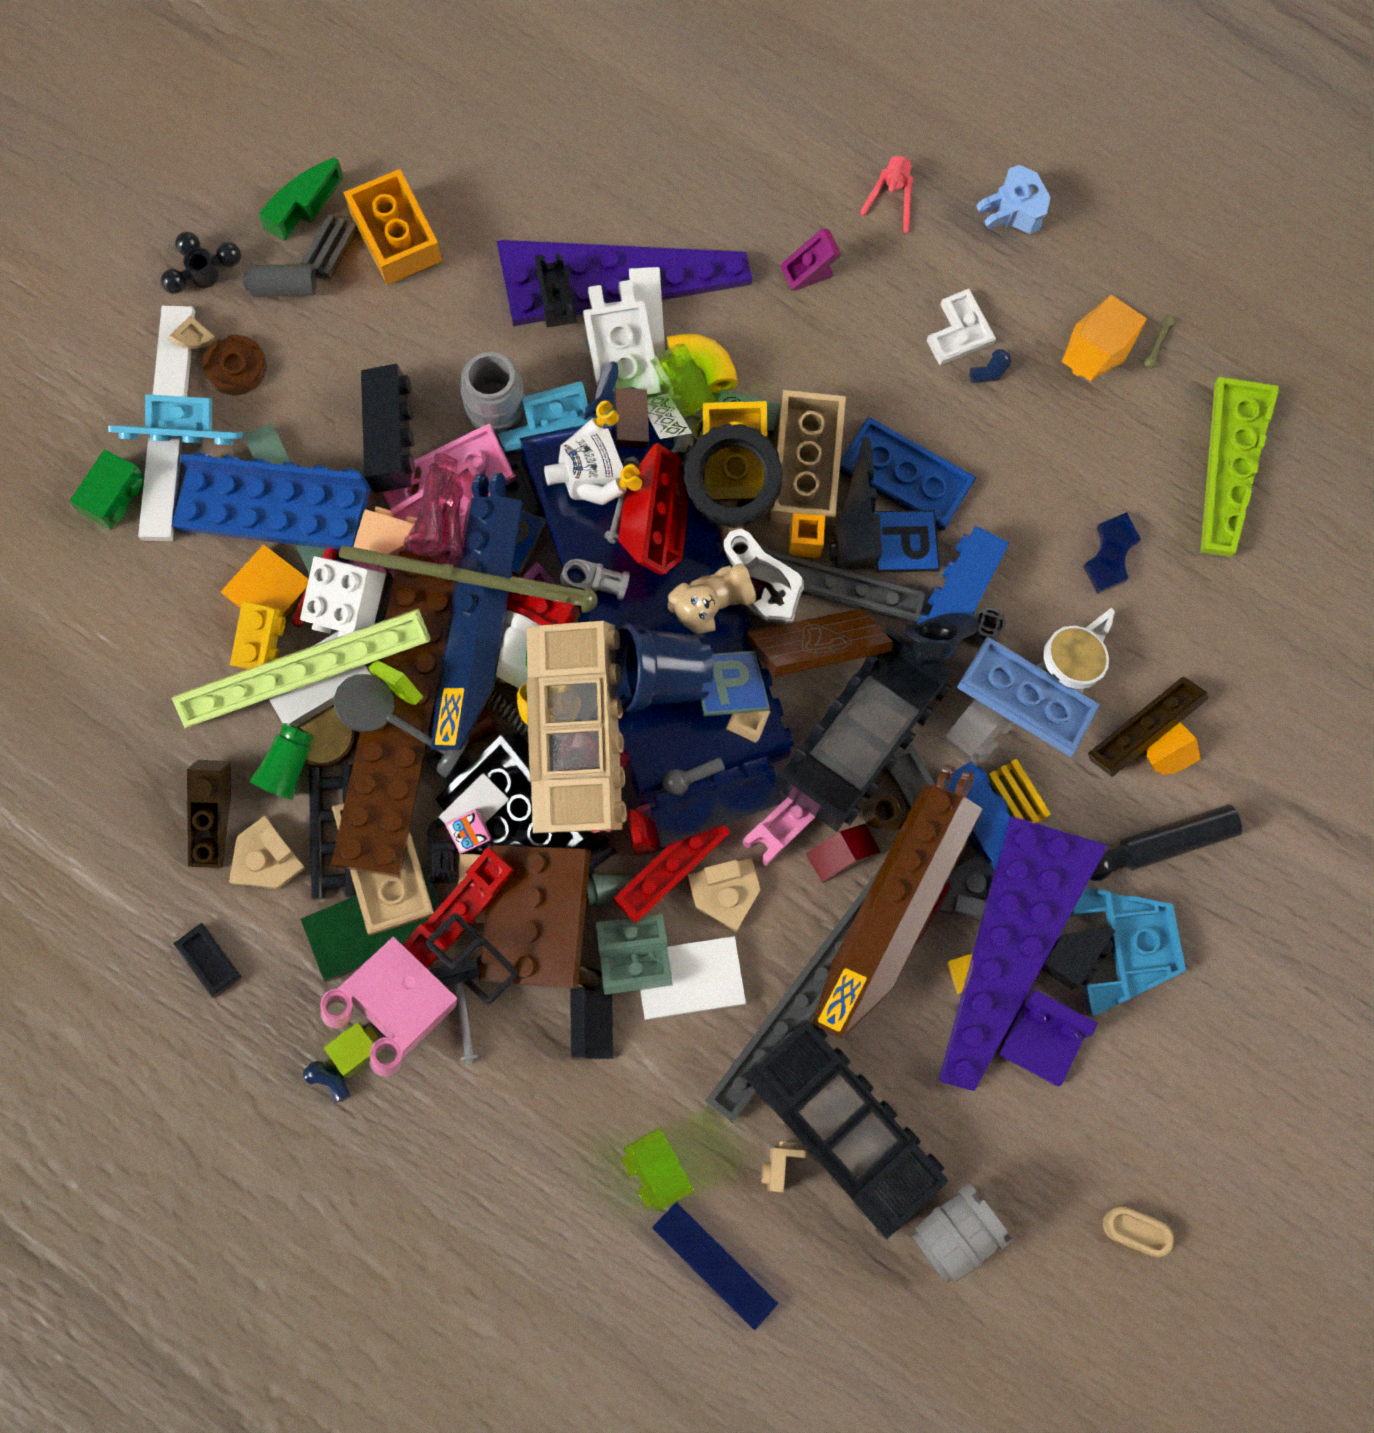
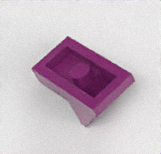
[780,228,842,291]

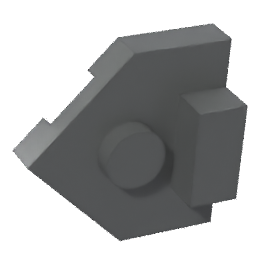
[938,852,995,921]

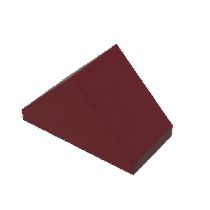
[806,823,881,883]

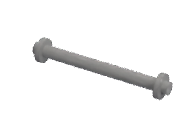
[604,457,640,543]
[455,982,478,1065]

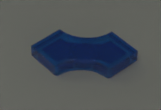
[1083,512,1141,594]

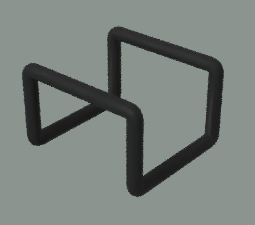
[426,913,518,1004]

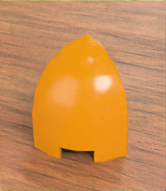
[1147,722,1201,775]

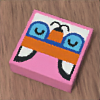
[445,808,492,854]

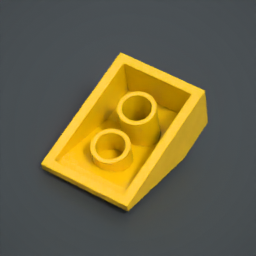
[703,401,768,500]

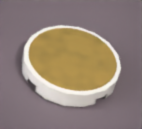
[1043,625,1109,689]

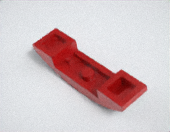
[402,847,514,969]

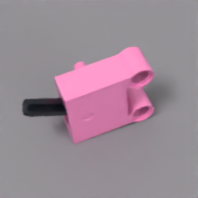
[320,937,479,1077]

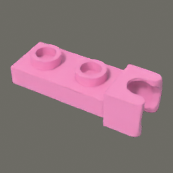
[743,797,816,866]

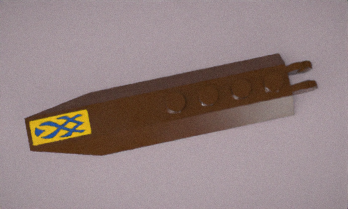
[812,764,983,1039]

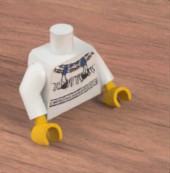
[544,401,642,505]

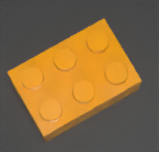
[344,169,442,285]

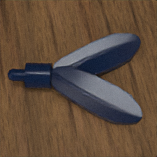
[582,361,637,420]

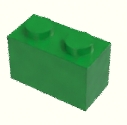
[69,449,144,530]

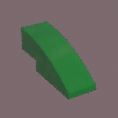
[258,157,344,241]

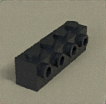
[361,363,415,493]

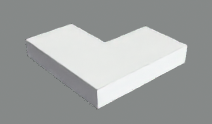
[927,289,996,366]

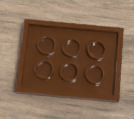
[479,845,591,989]

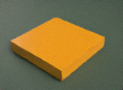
[221,544,309,617]

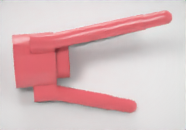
[860,156,914,234]

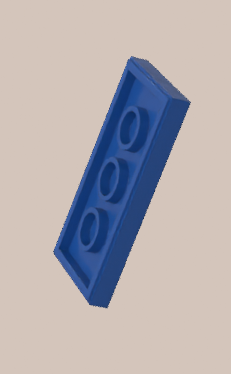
[839,416,976,531]

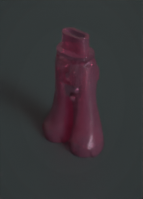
[404,453,463,567]

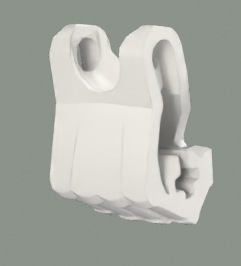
[724,529,804,624]
[495,610,541,689]

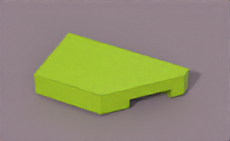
[368,660,423,705]

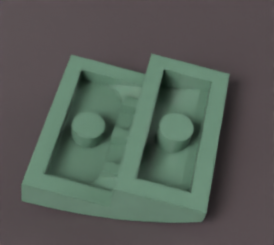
[596,913,673,995]

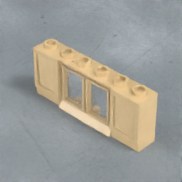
[526,621,626,833]

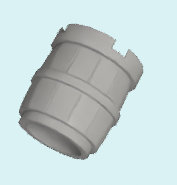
[460,352,525,434]
[912,1183,1013,1284]

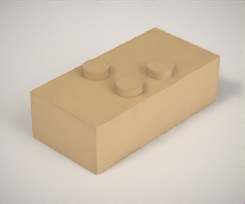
[769,390,846,528]

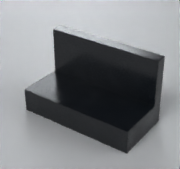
[570,987,613,1060]

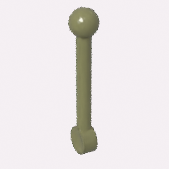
[1144,315,1175,369]

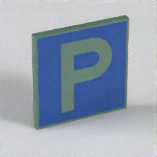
[701,651,770,716]

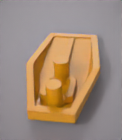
[1061,295,1147,382]

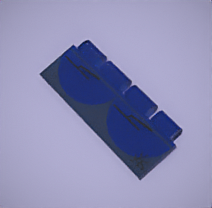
[650,755,782,847]

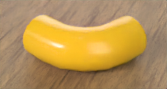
[666,334,738,393]

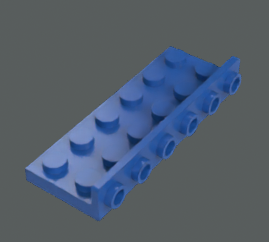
[171,452,371,550]

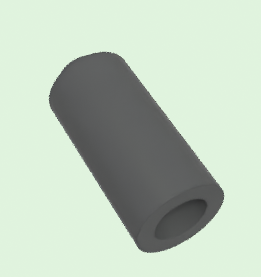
[243,264,316,297]

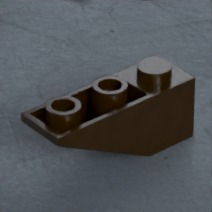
[187,760,231,868]

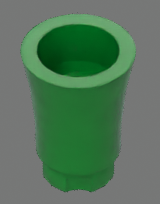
[249,723,314,800]

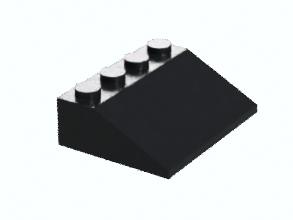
[435,733,599,855]

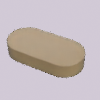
[1103,1206,1174,1257]

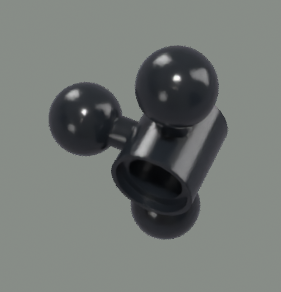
[160,231,241,294]

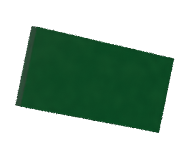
[300,866,442,982]

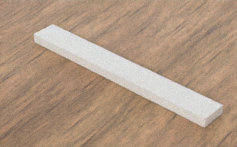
[138,306,195,541]

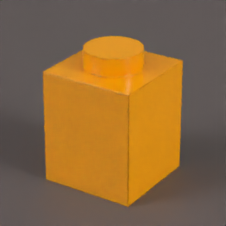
[788,513,825,559]

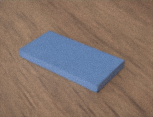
[957,636,1100,757]

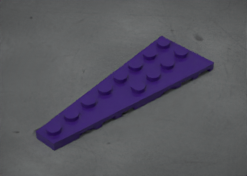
[497,240,752,326]
[938,817,1107,1091]

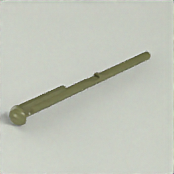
[339,545,598,613]

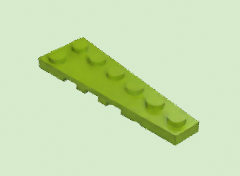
[1200,377,1279,557]

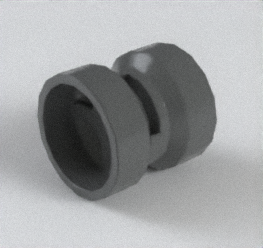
[969,606,1006,646]

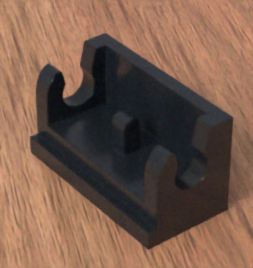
[535,254,577,328]

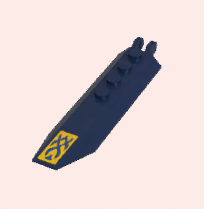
[431,473,523,750]

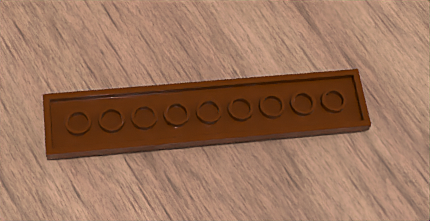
[331,551,458,878]

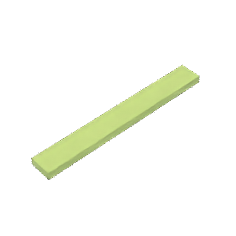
[171,609,431,728]

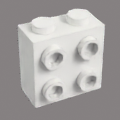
[300,556,386,637]

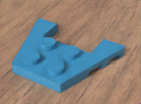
[1071,888,1186,1017]

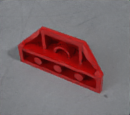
[618,443,689,575]

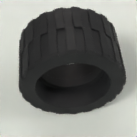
[684,424,783,528]

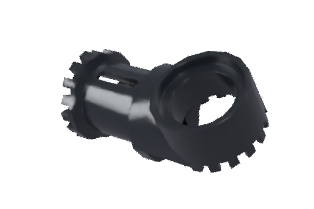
[427,818,459,884]

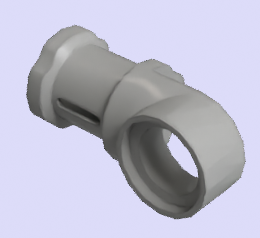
[560,559,630,601]

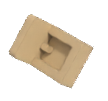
[762,1141,808,1192]

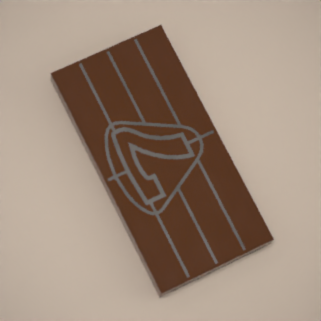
[746,608,893,677]

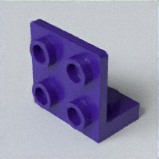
[999,990,1098,1087]

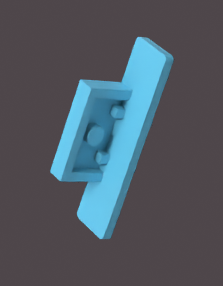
[498,381,614,452]
[108,394,243,445]

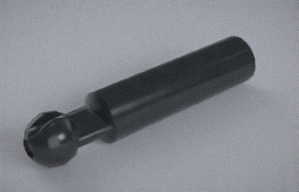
[1090,804,1242,881]

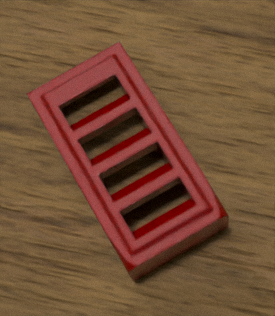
[627,809,660,856]

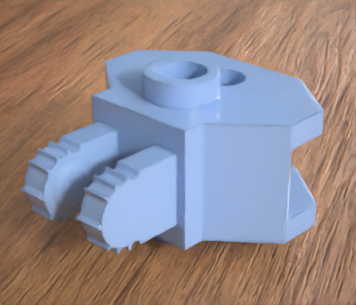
[976,165,1051,234]

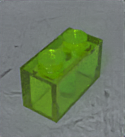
[650,344,716,416]
[621,1127,694,1212]

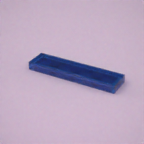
[652,1202,779,1331]

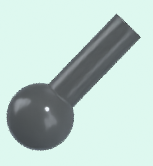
[663,757,725,796]

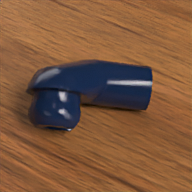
[970,349,1011,383]
[303,1061,351,1103]

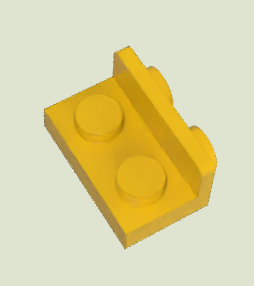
[230,601,286,669]

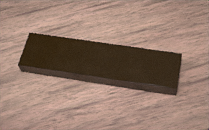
[1088,676,1208,777]

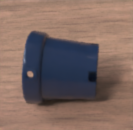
[616,623,713,712]

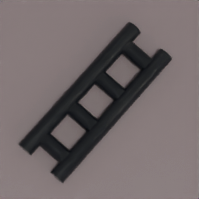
[309,764,357,900]

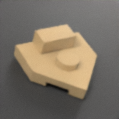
[229,816,306,890]
[687,858,761,932]

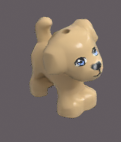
[668,563,756,634]

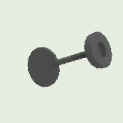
[333,674,470,778]

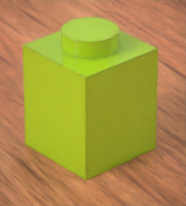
[323,1022,383,1078]

